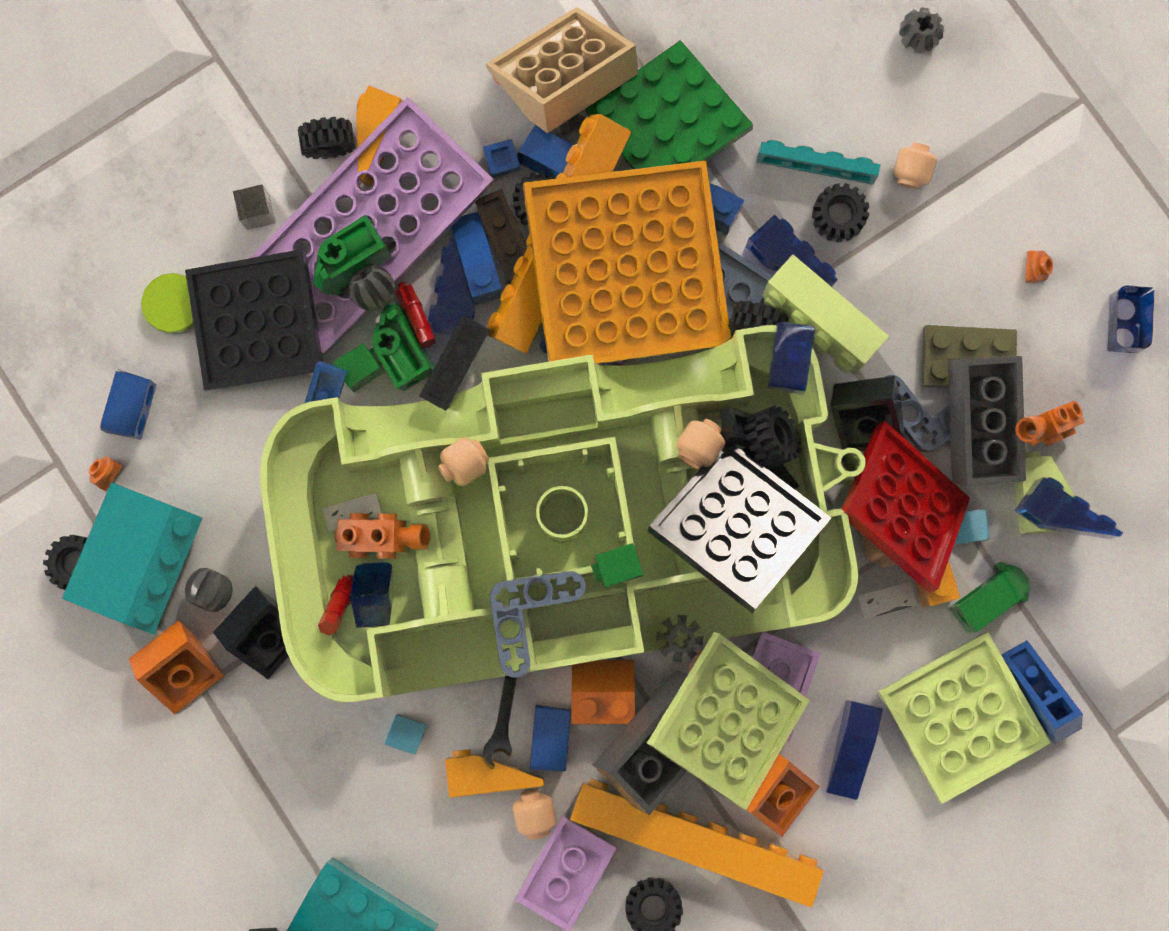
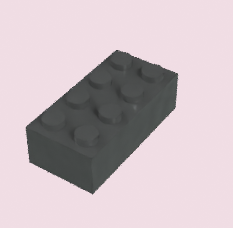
[948,355,1026,486]
[592,670,688,815]

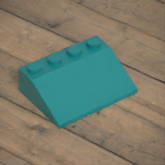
[62,482,203,635]
[286,857,439,931]

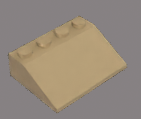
[486,7,638,133]

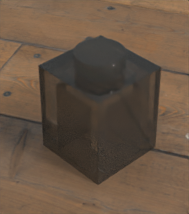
[233,184,276,230]

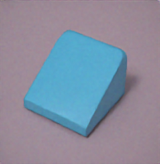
[954,509,989,545]
[384,714,427,755]

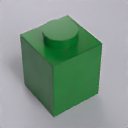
[332,342,384,393]
[591,543,644,589]

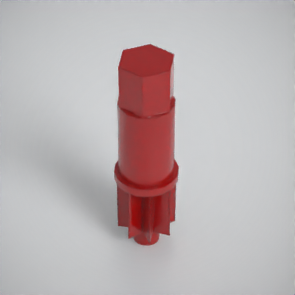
[395,282,436,349]
[318,575,358,636]

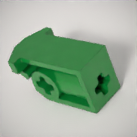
[314,215,393,295]
[372,304,435,391]
[949,562,1030,633]

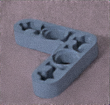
[885,375,951,453]
[490,571,586,678]

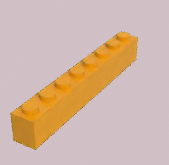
[487,114,631,354]
[570,778,824,908]

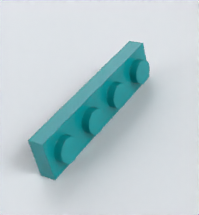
[756,140,881,185]

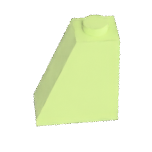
[1014,451,1091,535]

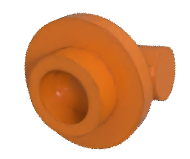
[1025,250,1053,283]
[89,456,124,492]

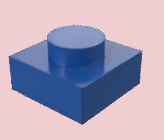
[483,139,520,178]

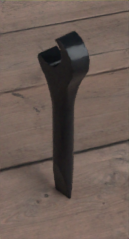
[483,676,517,769]

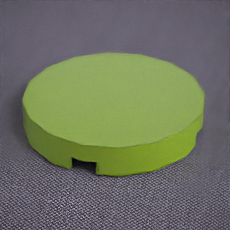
[141,273,194,334]

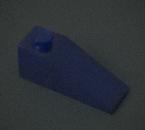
[826,700,883,800]

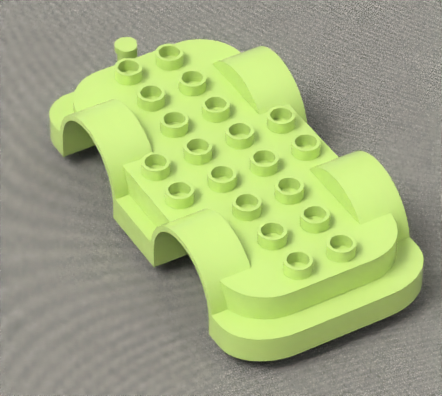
[260,325,865,702]

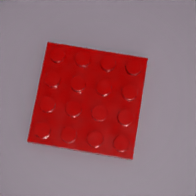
[841,421,970,593]

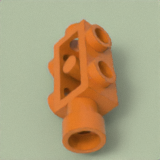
[1015,400,1085,447]
[335,513,430,559]

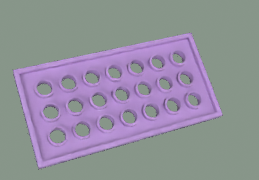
[250,97,495,355]

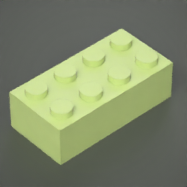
[762,255,889,375]

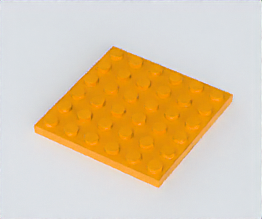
[523,161,731,364]

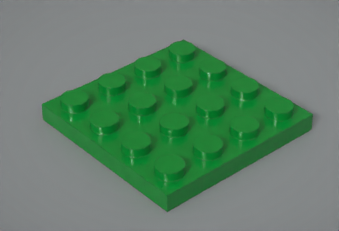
[585,40,753,169]

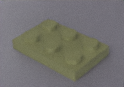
[922,325,1017,388]

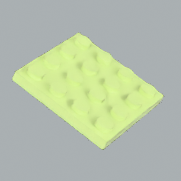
[647,632,810,810]
[877,632,1051,804]

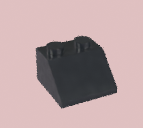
[830,376,905,452]
[213,586,289,679]

